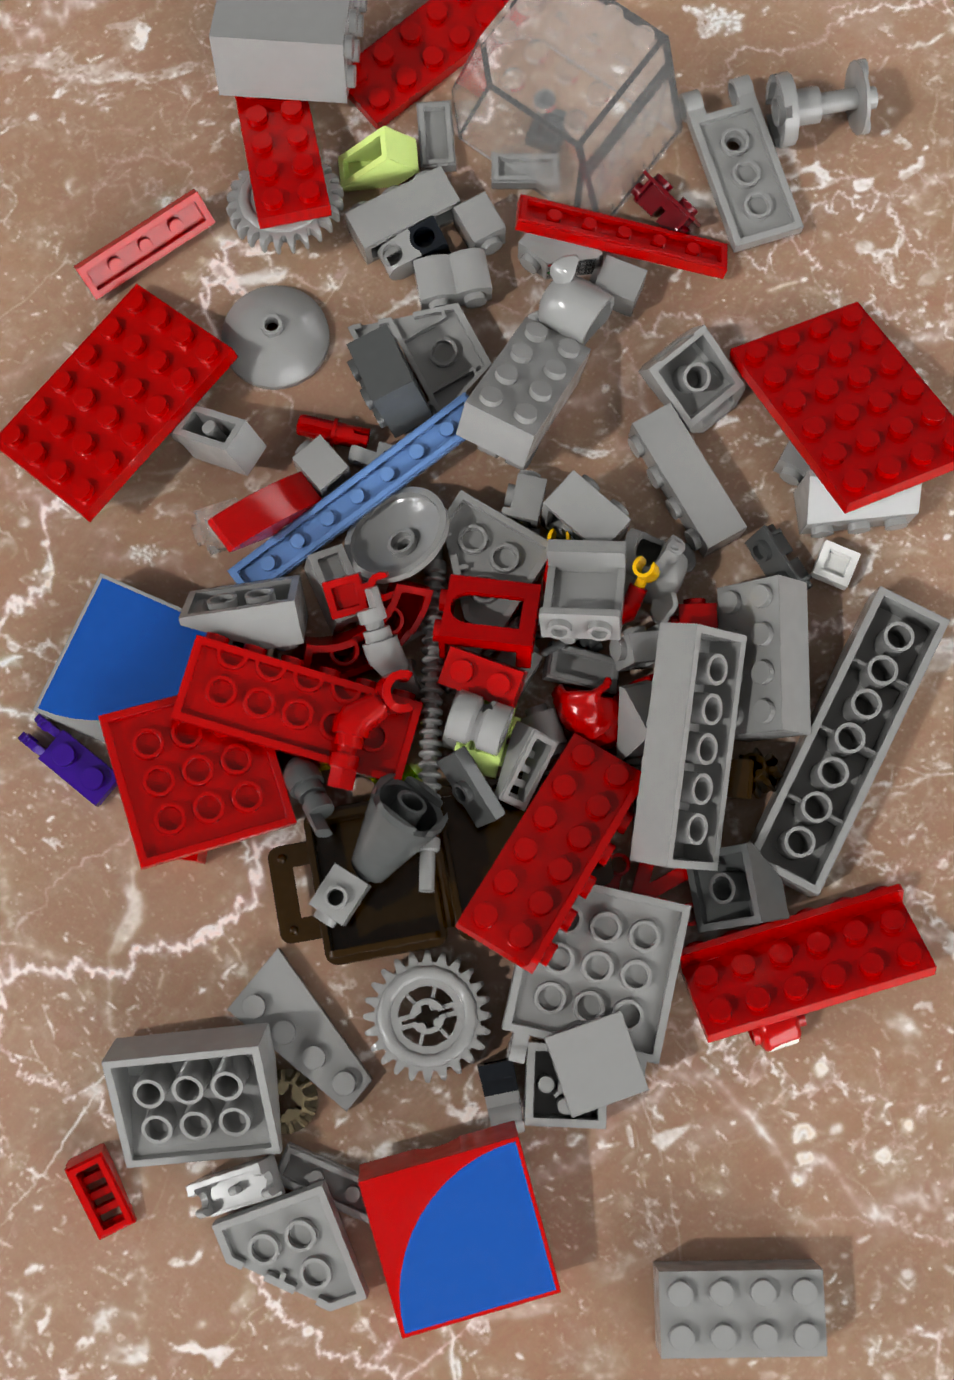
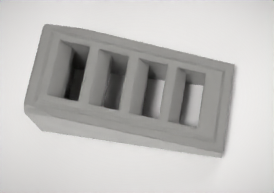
[495,721,559,811]

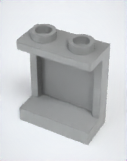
[539,539,627,641]

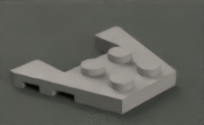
[348,303,492,436]

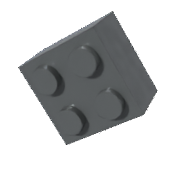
[346,324,433,438]

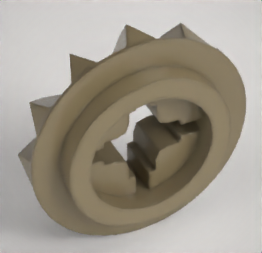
[277,1069,318,1134]

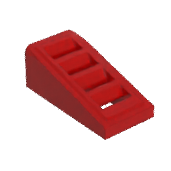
[65,1143,137,1240]

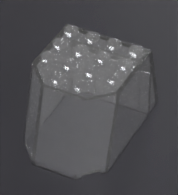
[451,0,683,216]

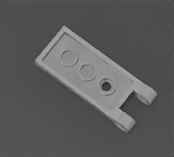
[678,75,804,253]

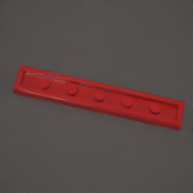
[515,194,728,279]

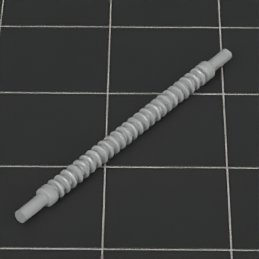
[417,546,447,893]

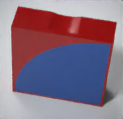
[358,1120,561,1339]

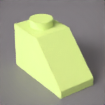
[338,126,419,192]

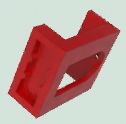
[433,574,541,669]

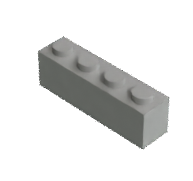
[628,402,747,558]

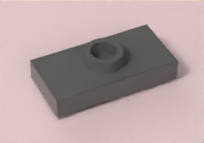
[437,746,506,828]

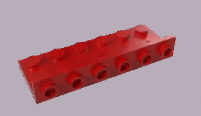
[170,632,423,780]
[455,733,641,974]
[679,884,937,1043]

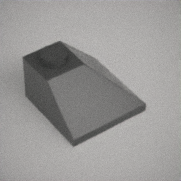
[687,842,789,933]

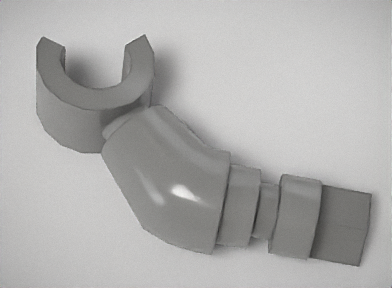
[356,585,425,700]

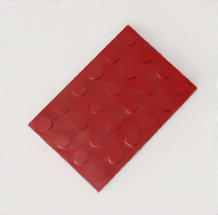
[0,284,238,522]
[729,301,954,514]

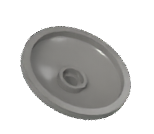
[221,285,330,390]
[344,486,449,584]

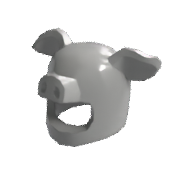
[527,254,615,346]
[624,528,696,626]

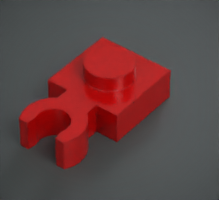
[322,571,395,620]

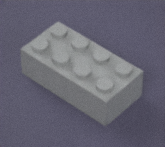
[456,317,591,468]
[717,575,811,742]
[653,1259,827,1359]

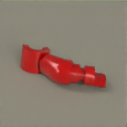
[327,670,414,791]

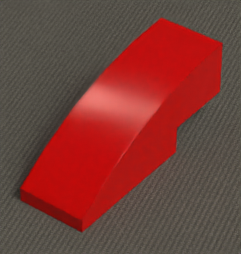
[207,472,322,552]

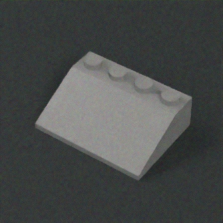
[101,1022,282,1168]

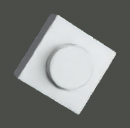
[810,539,861,591]

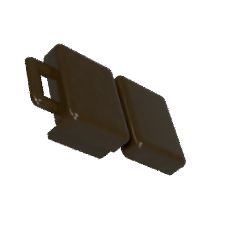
[268,770,614,965]

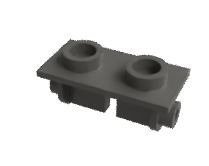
[745,524,813,590]

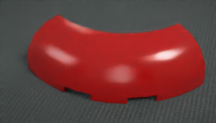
[300,580,434,680]

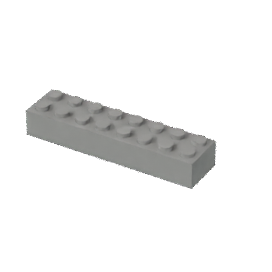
[749,586,950,897]

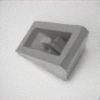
[616,680,652,761]

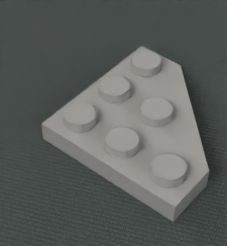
[445,490,548,627]
[212,1180,370,1312]

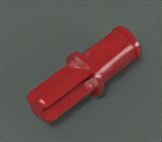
[296,414,371,449]

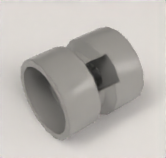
[444,689,514,756]

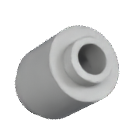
[521,703,568,759]

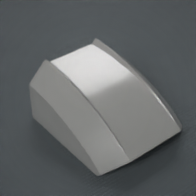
[638,324,745,433]

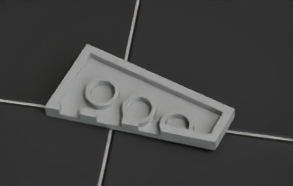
[227,948,373,1112]

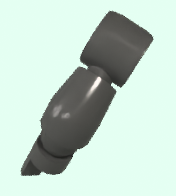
[276,751,335,838]

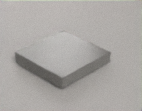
[544,1011,649,1118]

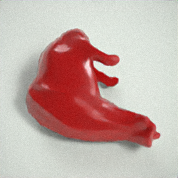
[551,674,653,750]

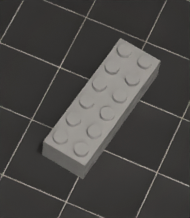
[630,622,747,871]

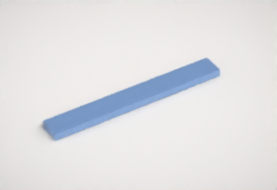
[227,392,469,584]

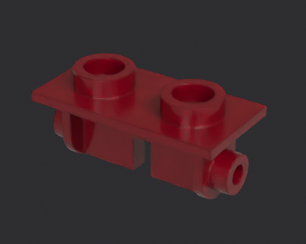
[631,170,701,234]

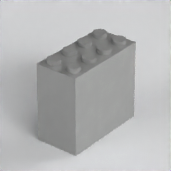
[209,0,368,103]

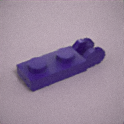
[18,714,117,807]

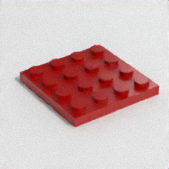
[98,695,297,870]

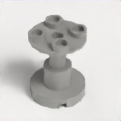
[766,58,878,148]

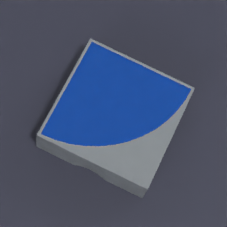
[33,573,244,742]

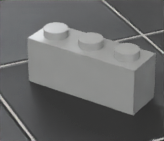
[345,166,461,265]

